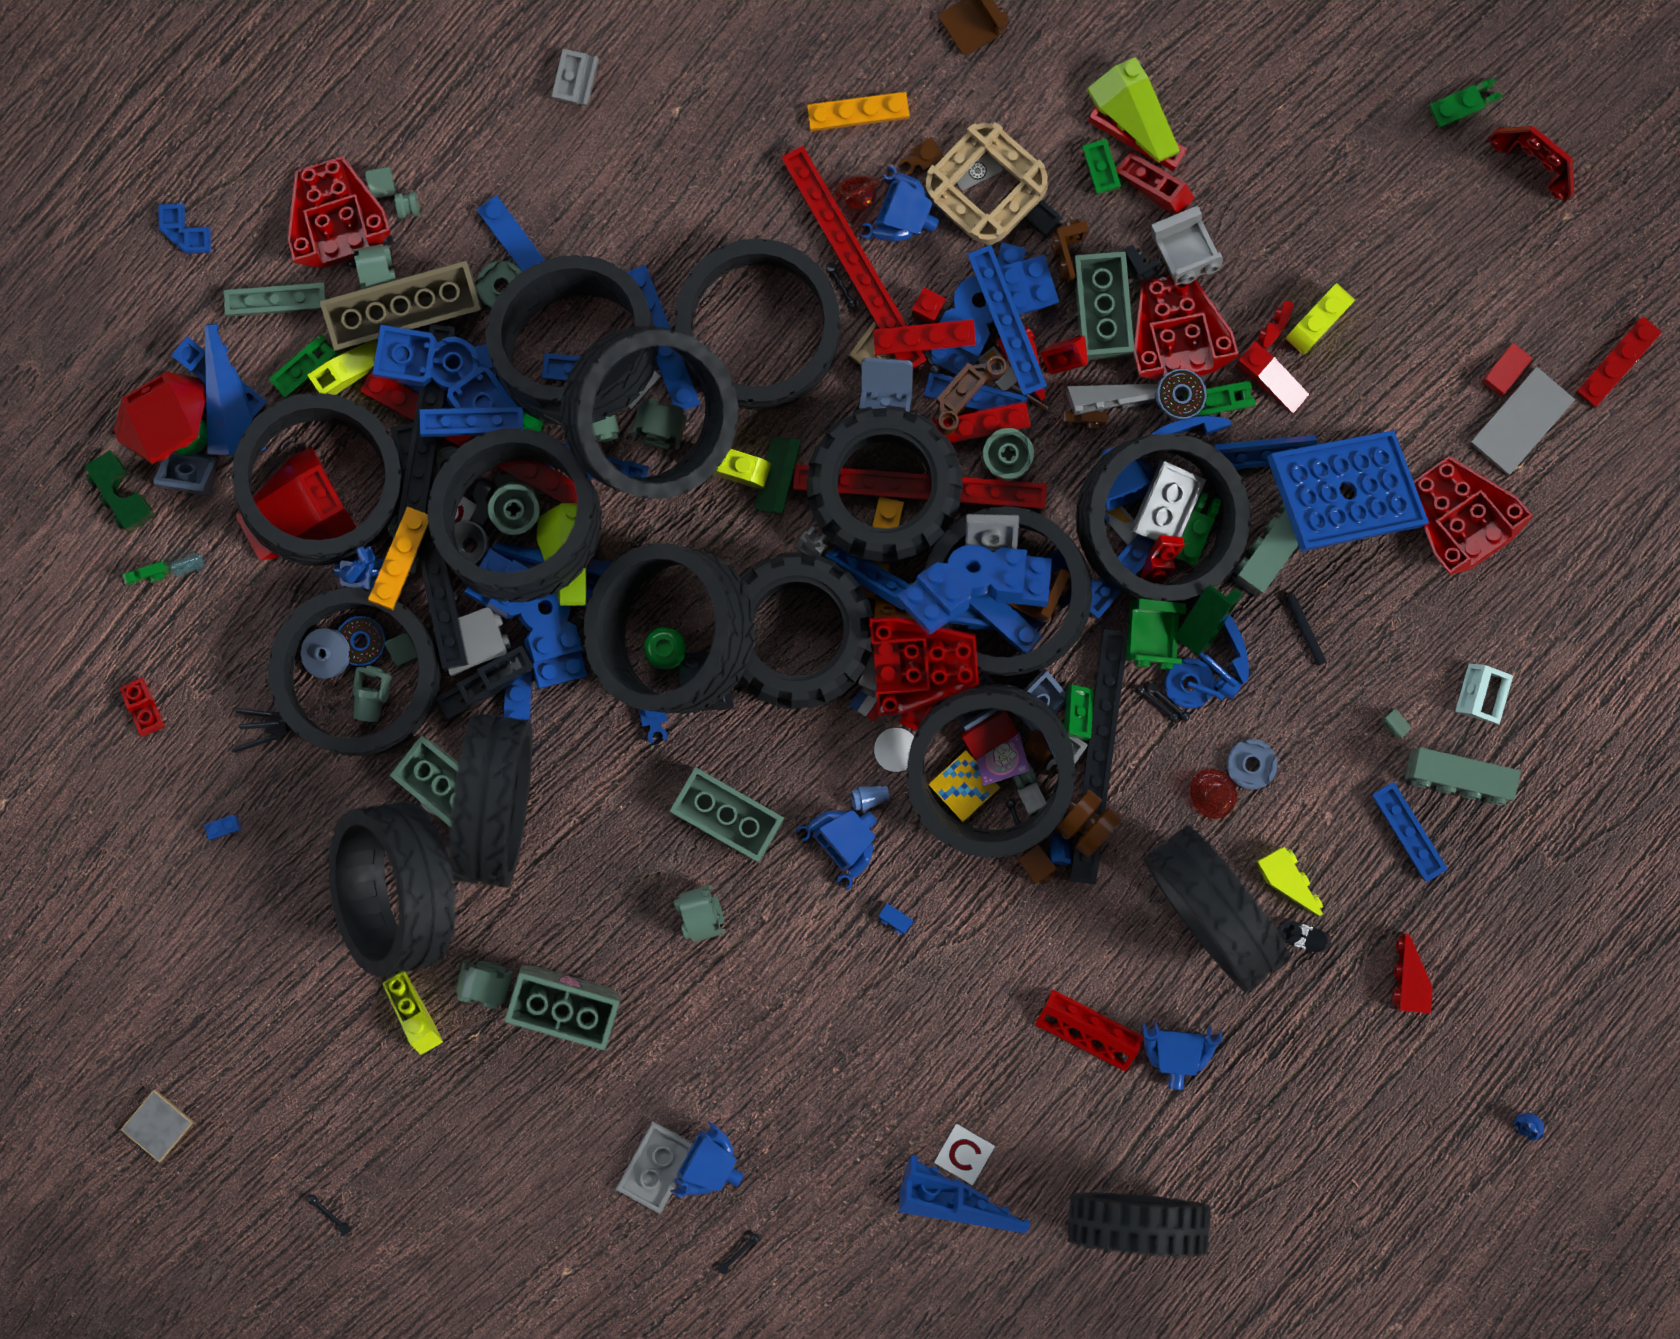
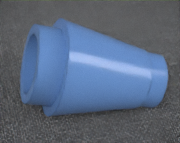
[851,786,890,811]

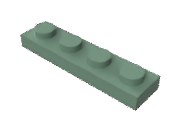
[224,283,327,317]

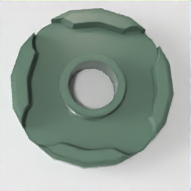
[477,261,522,309]

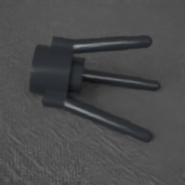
[232,708,288,753]

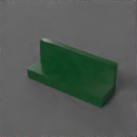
[754,436,801,516]
[1175,585,1243,656]

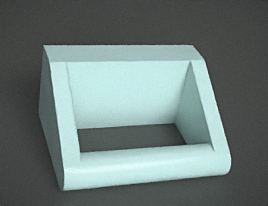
[1455,663,1513,725]

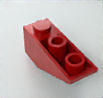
[1392,933,1433,1013]

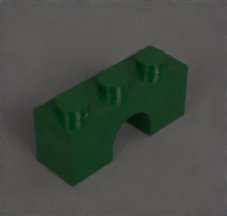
[84,450,156,532]

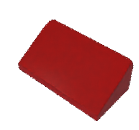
[1040,335,1088,375]
[961,709,1018,759]

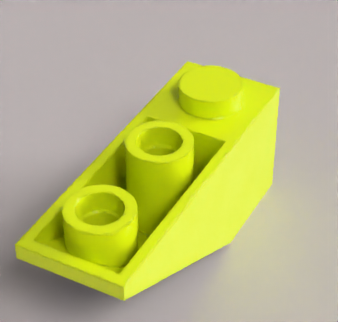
[308,339,378,395]
[1255,847,1323,916]
[382,972,443,1055]

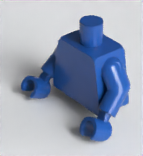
[860,166,939,242]
[1102,448,1155,524]
[334,546,385,589]
[796,810,877,890]
[1142,1022,1222,1090]
[670,1121,743,1198]

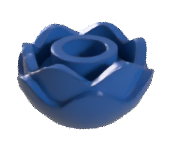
[1513,1112,1544,1141]

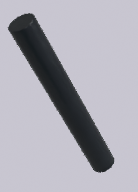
[1285,593,1327,666]

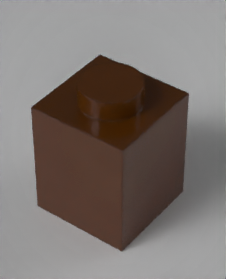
[1016,844,1056,885]

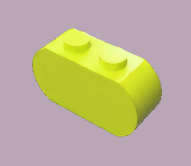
[1285,283,1355,355]
[712,449,771,489]

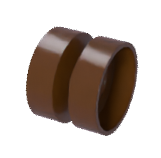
[1054,789,1123,858]

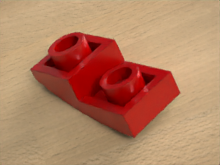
[1257,301,1294,350]
[1141,535,1185,583]
[119,677,166,737]

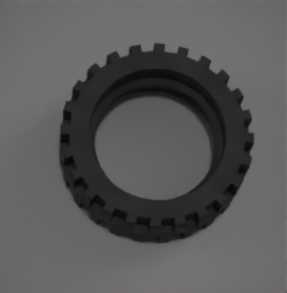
[1067,1192,1211,1256]

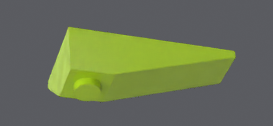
[1087,57,1180,162]
[537,503,587,605]

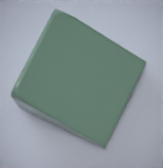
[365,167,396,199]
[384,632,418,667]
[1381,709,1411,739]

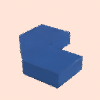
[158,203,212,254]

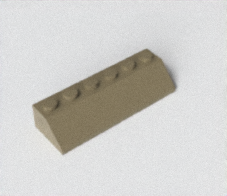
[319,260,482,351]

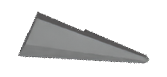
[1066,384,1186,416]

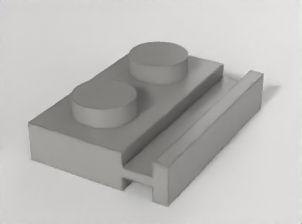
[551,49,599,107]

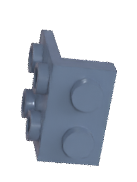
[859,358,913,412]

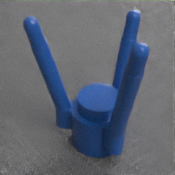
[1187,652,1242,701]

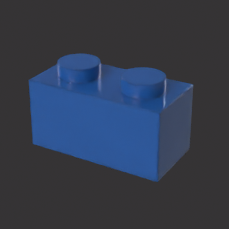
[204,815,242,840]
[879,903,914,935]

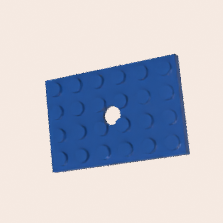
[1267,430,1429,552]

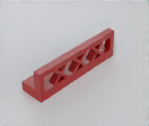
[1035,989,1144,1072]

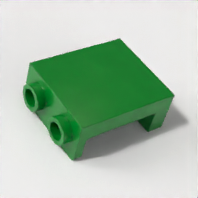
[1126,599,1186,670]

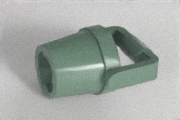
[352,666,391,722]

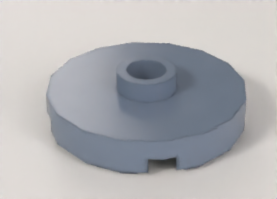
[301,628,350,679]

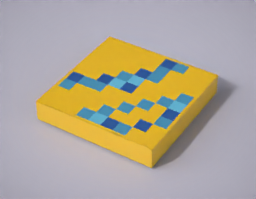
[928,750,1000,822]

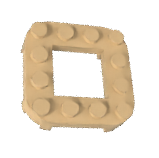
[926,122,1048,245]

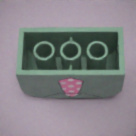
[505,965,620,1051]

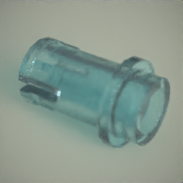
[171,552,205,577]

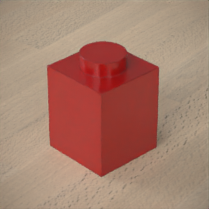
[911,287,946,324]

